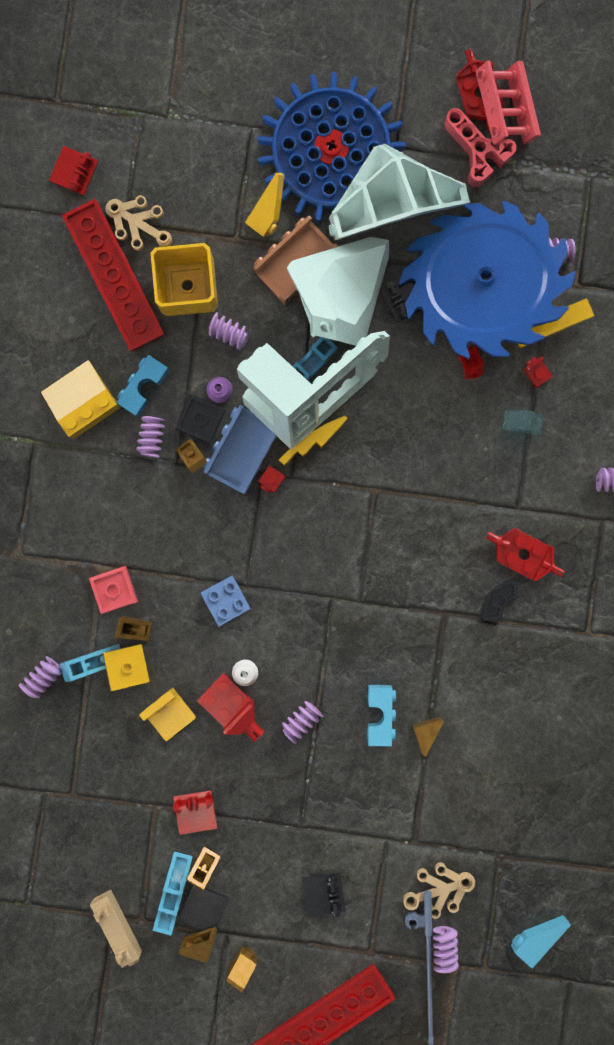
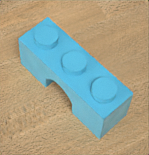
[367,685,396,746]

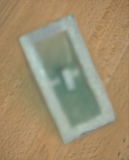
[503,410,544,435]

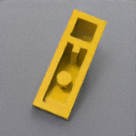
[245,173,284,237]

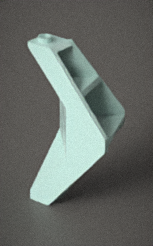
[329,144,470,240]
[287,237,389,346]

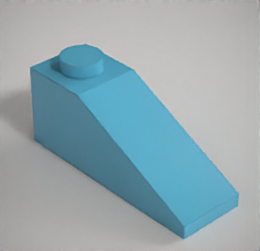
[59,644,121,682]
[511,915,571,968]

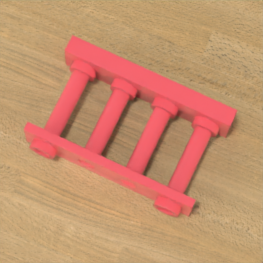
[476,61,541,145]

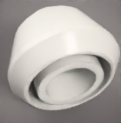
[232,660,258,686]

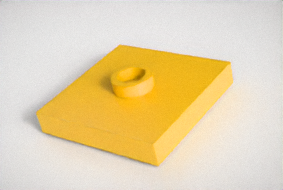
[103,644,150,691]

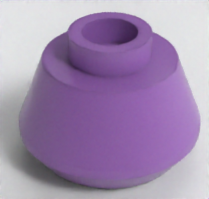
[207,377,233,403]

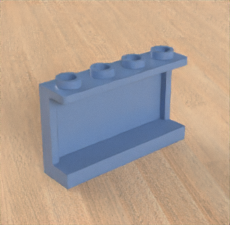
[203,405,277,495]

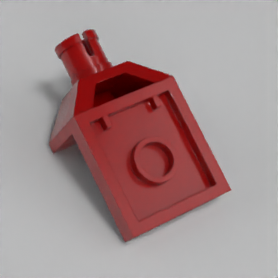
[197,673,265,742]

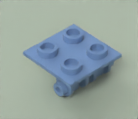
[200,575,250,627]

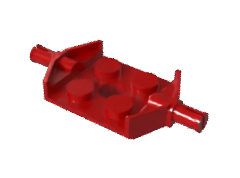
[456,49,506,133]
[485,528,565,581]

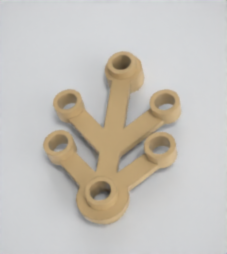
[106,195,172,251]
[403,862,475,919]

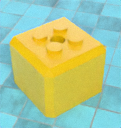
[151,243,218,316]

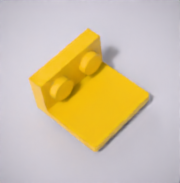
[139,688,196,741]

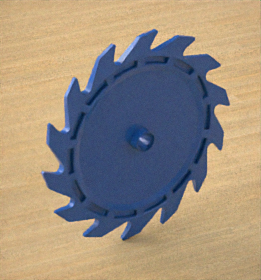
[399,201,576,359]

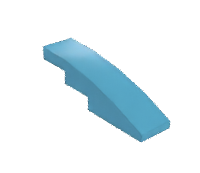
[152,851,193,935]

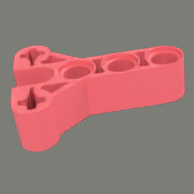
[444,108,516,188]

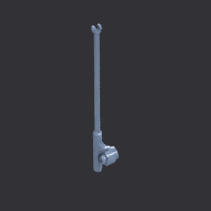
[405,891,433,1045]

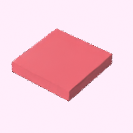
[89,566,138,614]

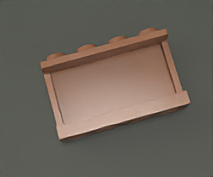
[253,216,339,305]

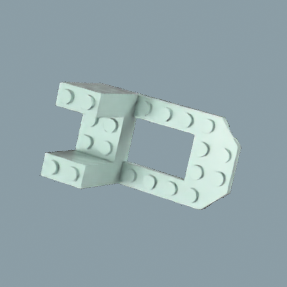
[237,331,390,450]

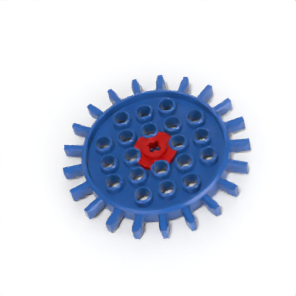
[257,72,406,223]

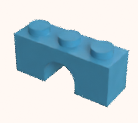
[292,337,338,381]
[116,355,170,418]

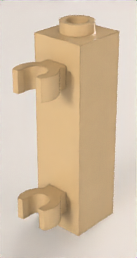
[90,890,142,968]

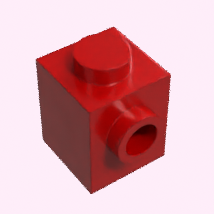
[259,465,286,493]

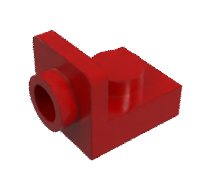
[458,346,484,380]
[523,356,553,388]

